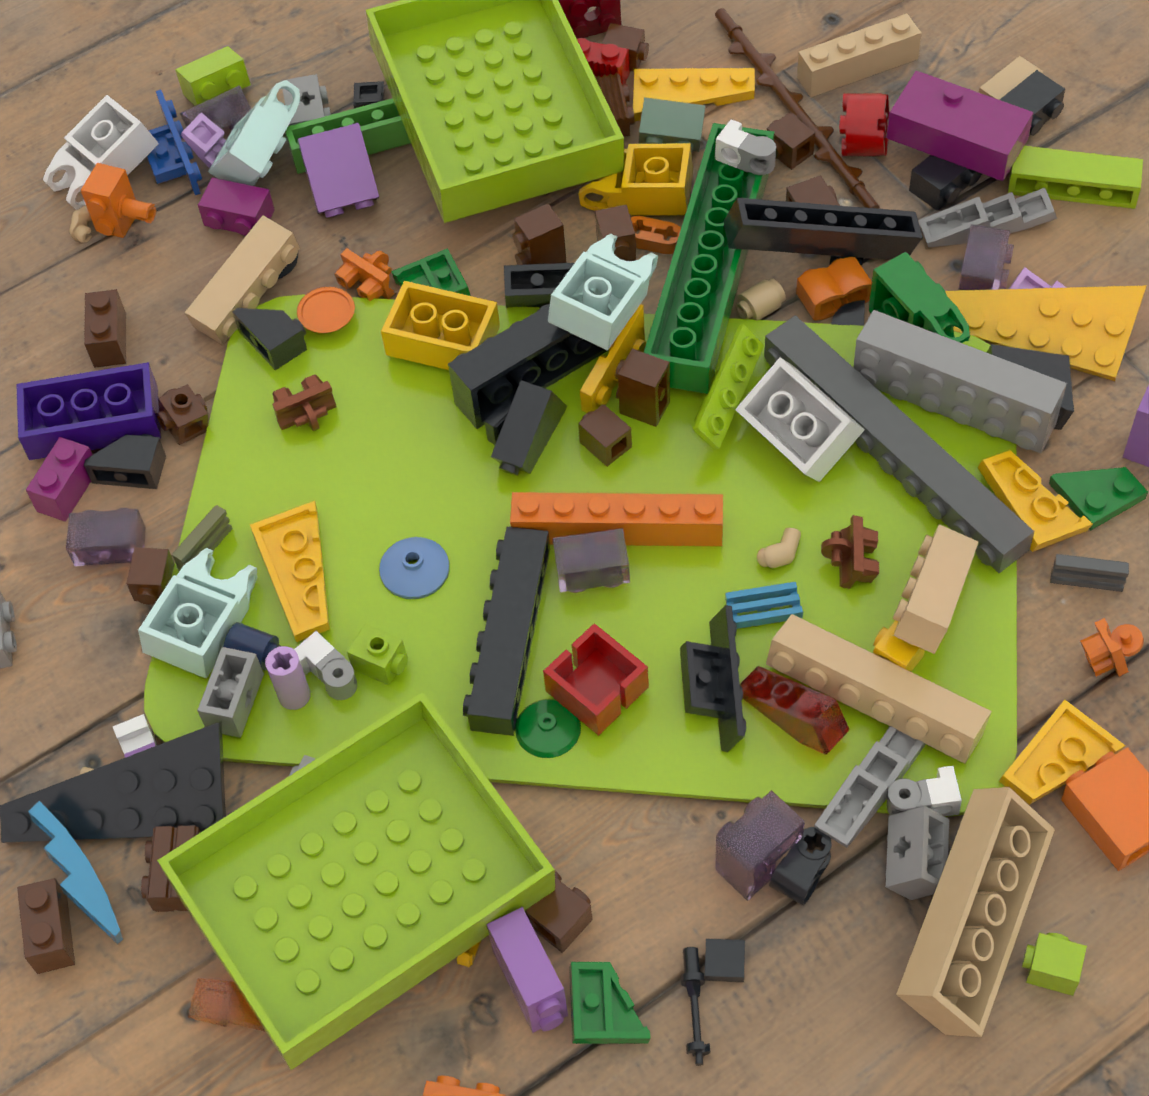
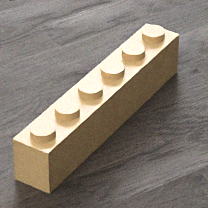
[766,614,992,763]

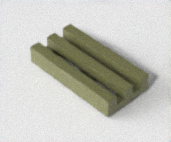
[172,505,233,571]

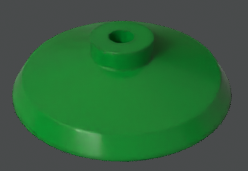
[515,699,581,758]

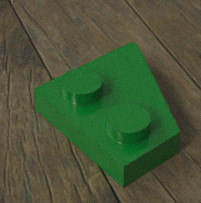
[392,248,471,296]
[1049,467,1148,531]
[569,962,651,1044]

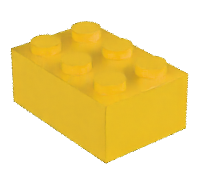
[381,281,500,370]

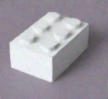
[735,357,865,482]

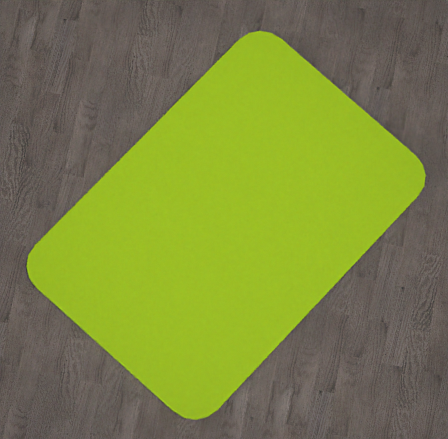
[144,294,1017,817]

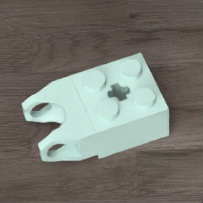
[208,80,300,186]
[548,234,658,350]
[138,548,257,679]

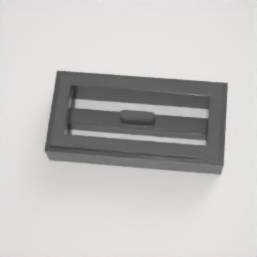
[1050,554,1129,592]

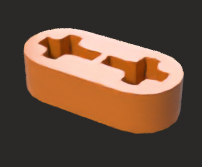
[631,216,681,254]

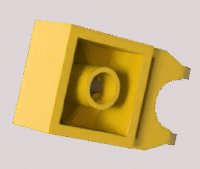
[578,143,693,215]

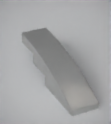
[919,188,1057,247]
[814,726,926,848]

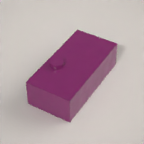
[887,71,1033,181]

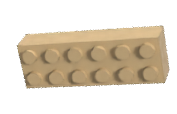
[896,787,1055,1037]

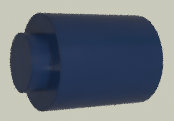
[223,622,281,670]

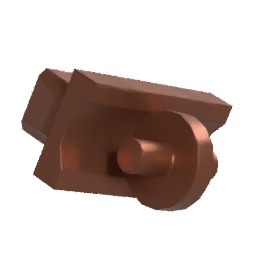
[272,374,337,431]
[821,515,879,589]

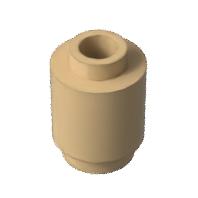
[736,279,786,321]

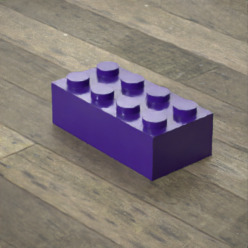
[16,362,161,460]

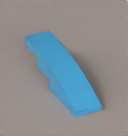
[28,801,123,944]

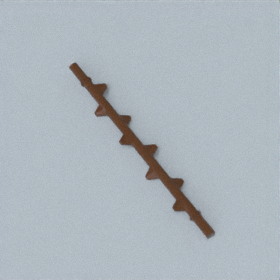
[715,8,880,209]

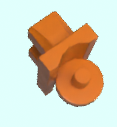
[335,248,395,301]
[1080,618,1144,677]

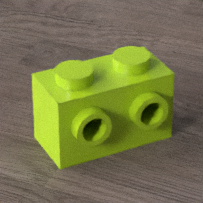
[175,46,251,109]

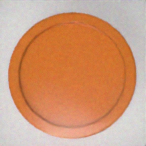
[297,287,355,333]

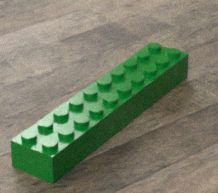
[644,123,775,394]

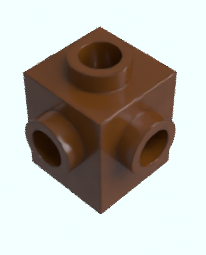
[156,384,208,445]

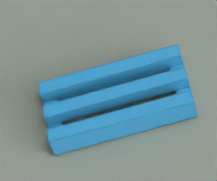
[725,582,803,629]

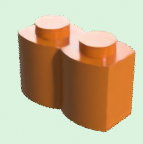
[796,257,872,321]

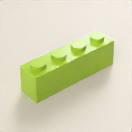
[1008,146,1143,209]

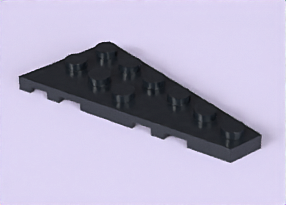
[0,721,226,843]

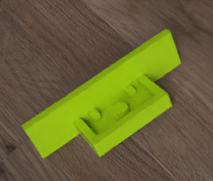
[693,324,764,450]

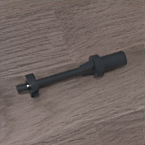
[681,947,711,1066]

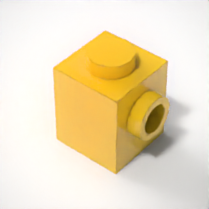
[873,620,925,672]

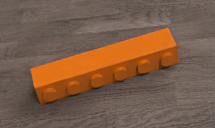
[510,492,723,546]

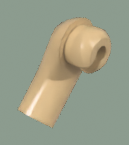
[69,205,92,243]
[757,528,801,568]

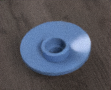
[379,537,449,599]

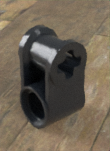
[769,827,832,906]

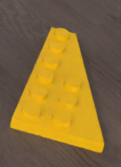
[945,285,1147,381]

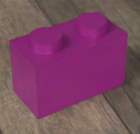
[198,178,275,236]
[26,437,92,522]

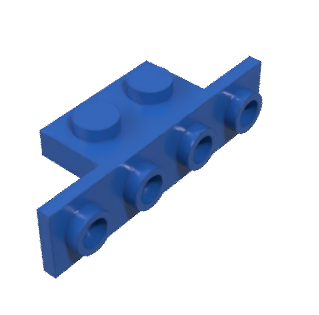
[147,90,202,195]

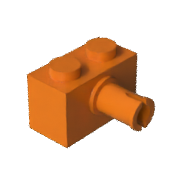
[81,163,156,238]

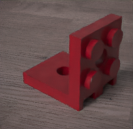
[558,0,621,39]

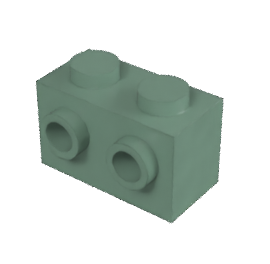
[639,97,706,153]

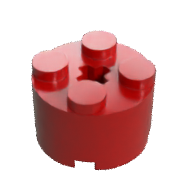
[839,93,890,157]

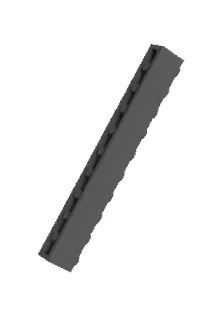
[764,315,1035,573]

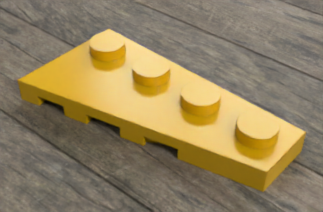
[633,68,755,121]
[250,501,330,642]

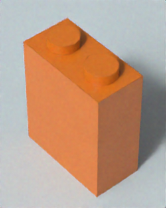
[1061,747,1149,871]

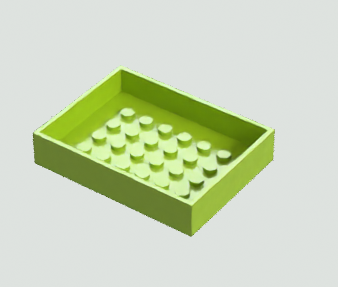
[366,0,624,223]
[157,691,555,1070]

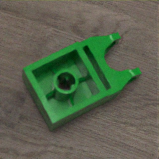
[869,252,970,343]

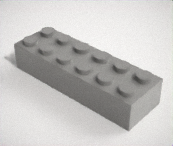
[853,310,1067,453]

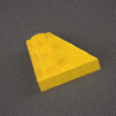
[580,304,647,413]
[999,699,1126,805]

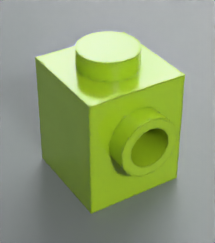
[347,624,408,685]
[1022,933,1087,996]

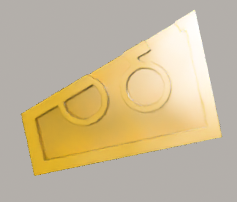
[978,450,1093,552]

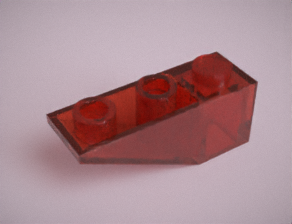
[740,666,850,755]

